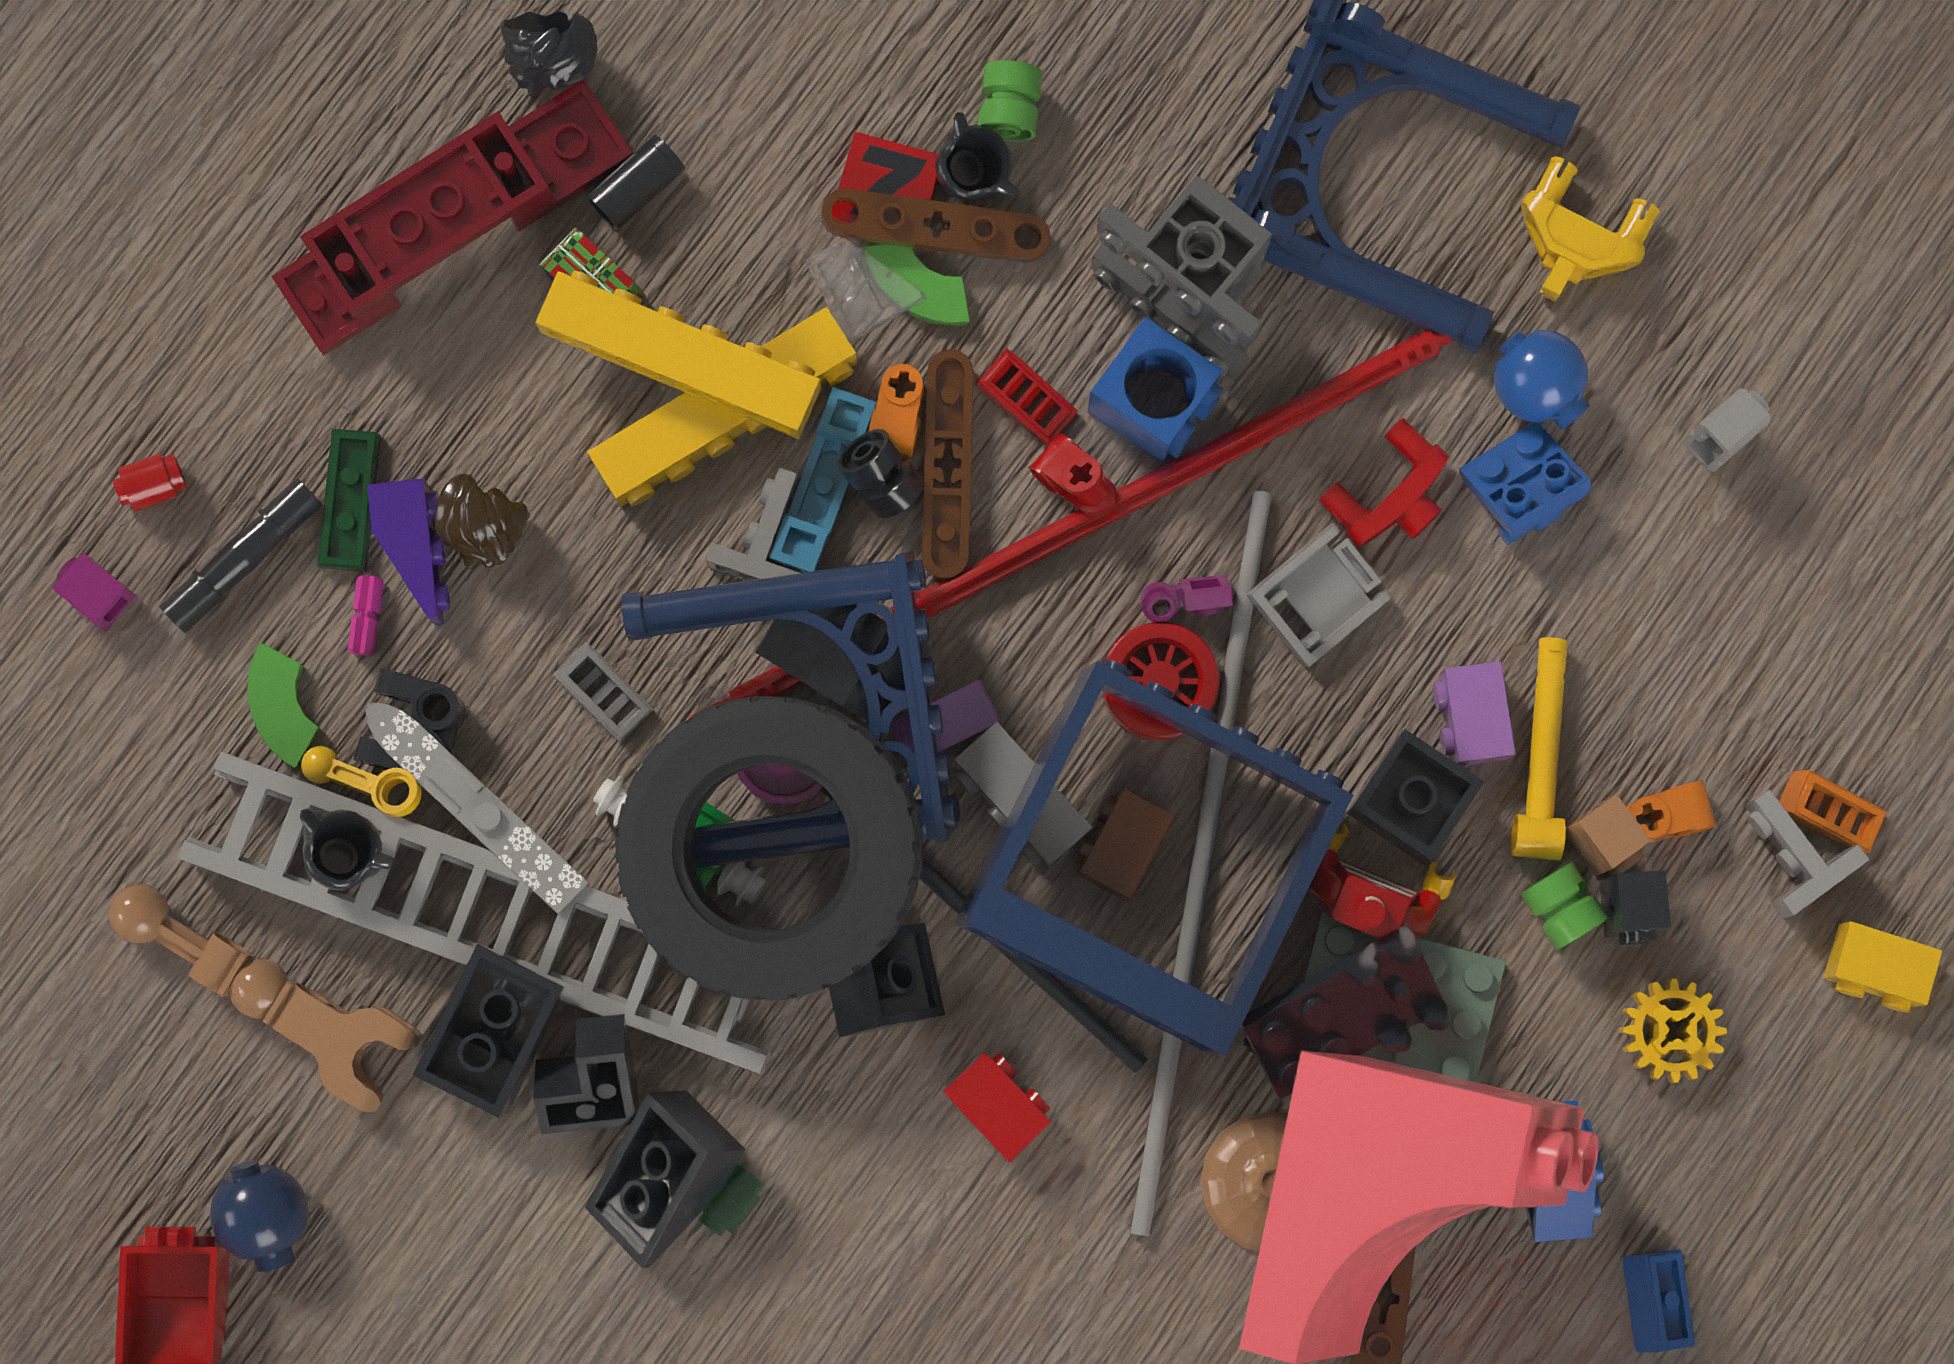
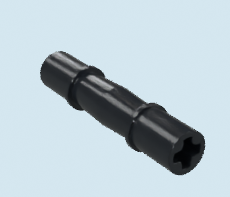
[159,478,323,633]

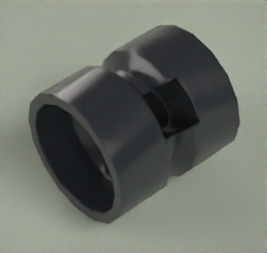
[838,429,924,518]

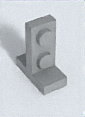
[706,468,799,581]
[1744,790,1870,919]

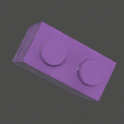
[1433,661,1515,766]

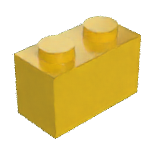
[1823,921,1943,1013]

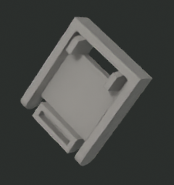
[1246,523,1392,667]

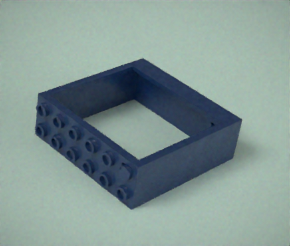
[955,659,1354,1056]

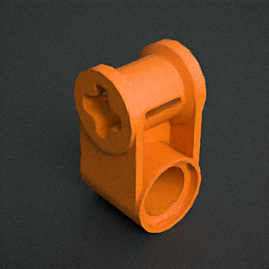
[869,364,924,458]
[1626,780,1717,843]

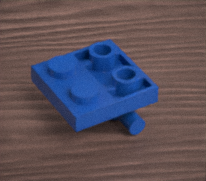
[1459,423,1592,545]

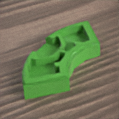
[864,244,970,326]
[248,642,321,770]

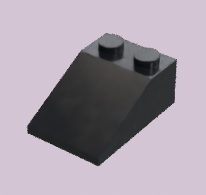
[755,570,931,721]
[412,944,564,1118]
[585,1090,746,1269]

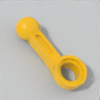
[301,746,422,817]

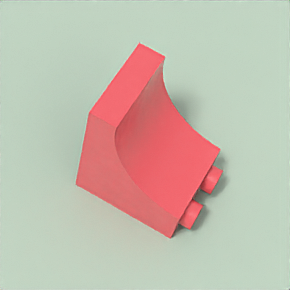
[1239,1051,1599,1364]

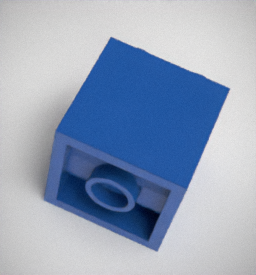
[1087,316,1223,465]

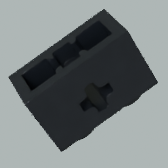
[1599,870,1671,945]

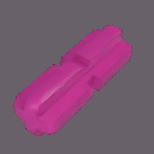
[348,575,384,656]

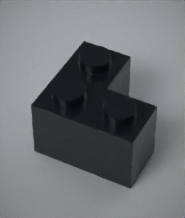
[534,1014,637,1134]

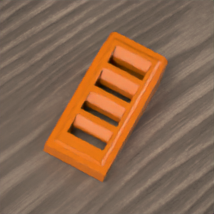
[1779,770,1887,854]

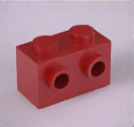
[943,1052,1051,1162]

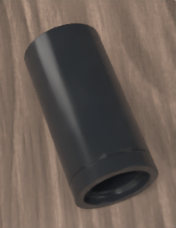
[586,135,686,231]

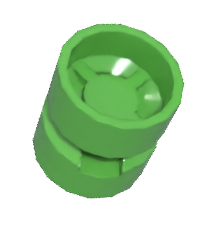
[978,60,1043,141]
[1520,861,1608,950]

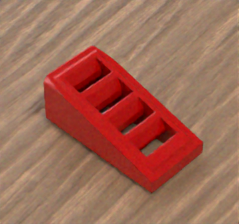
[977,348,1078,447]

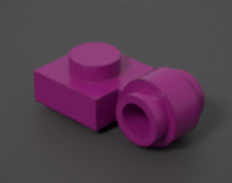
[1140,575,1233,622]

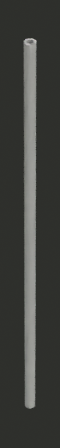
[1130,491,1272,1237]

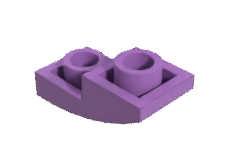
[891,680,1001,752]

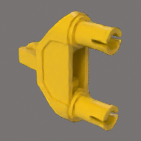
[1521,157,1660,302]

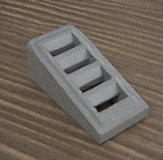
[552,643,654,743]

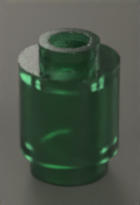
[698,1164,765,1236]

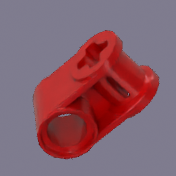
[1028,433,1117,516]

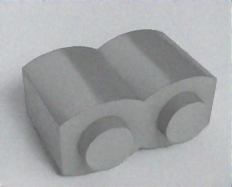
[1684,388,1770,472]

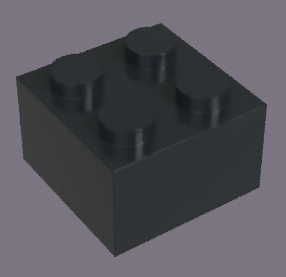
[1346,729,1484,866]

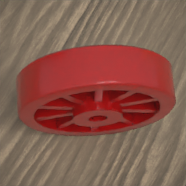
[1101,622,1220,741]

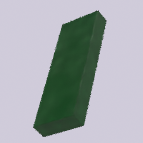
[317,429,381,572]

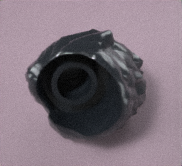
[501,10,598,98]

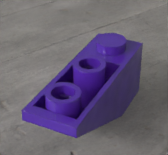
[367,478,450,625]

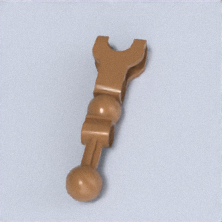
[108,884,422,1112]

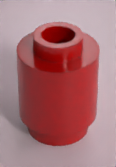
[112,453,187,512]

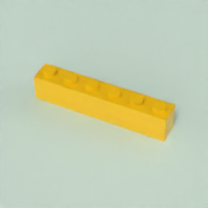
[535,271,821,439]
[587,307,857,507]

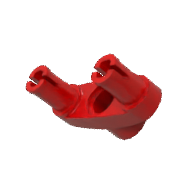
[1318,417,1450,547]

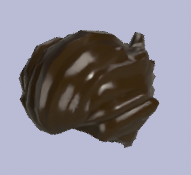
[434,473,530,569]

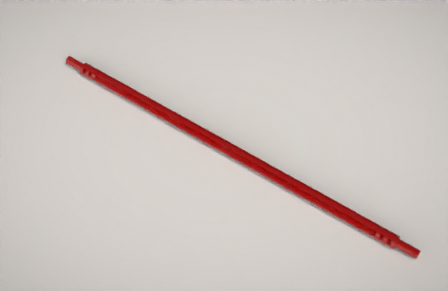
[688,329,1455,719]

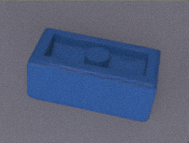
[1623,1249,1695,1353]

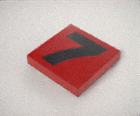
[831,131,938,225]

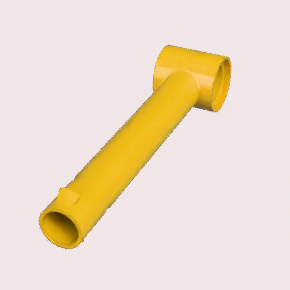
[1511,637,1568,861]

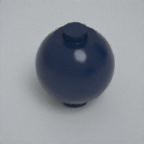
[210,1160,308,1272]

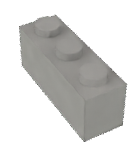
[954,722,1092,869]

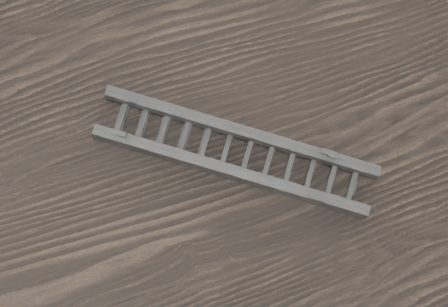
[178,751,771,1075]

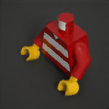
[1309,824,1457,939]

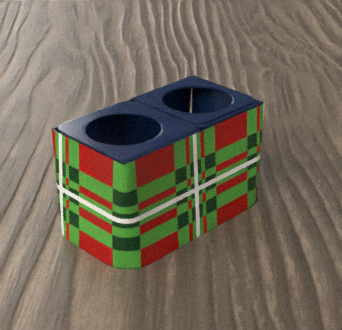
[540,227,646,301]

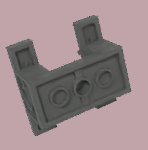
[1091,175,1272,382]

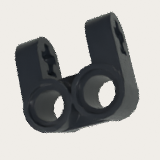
[353,669,466,770]

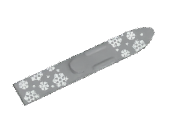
[365,702,589,915]

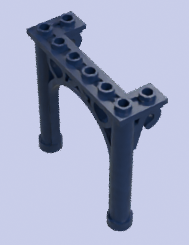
[1228,0,1581,354]
[621,551,961,868]

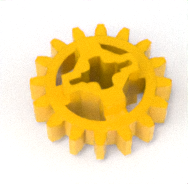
[1619,978,1727,1083]

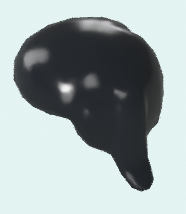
[935,112,1019,201]
[300,808,395,890]

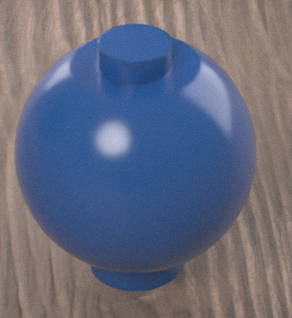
[1494,330,1590,430]

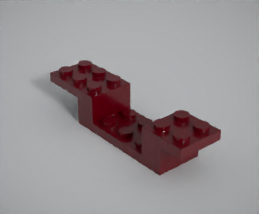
[271,79,633,356]

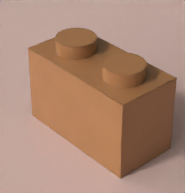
[1565,794,1651,876]

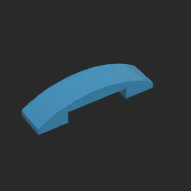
[769,387,877,572]

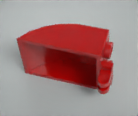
[115,1226,230,1364]

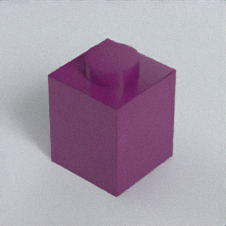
[52,553,137,631]

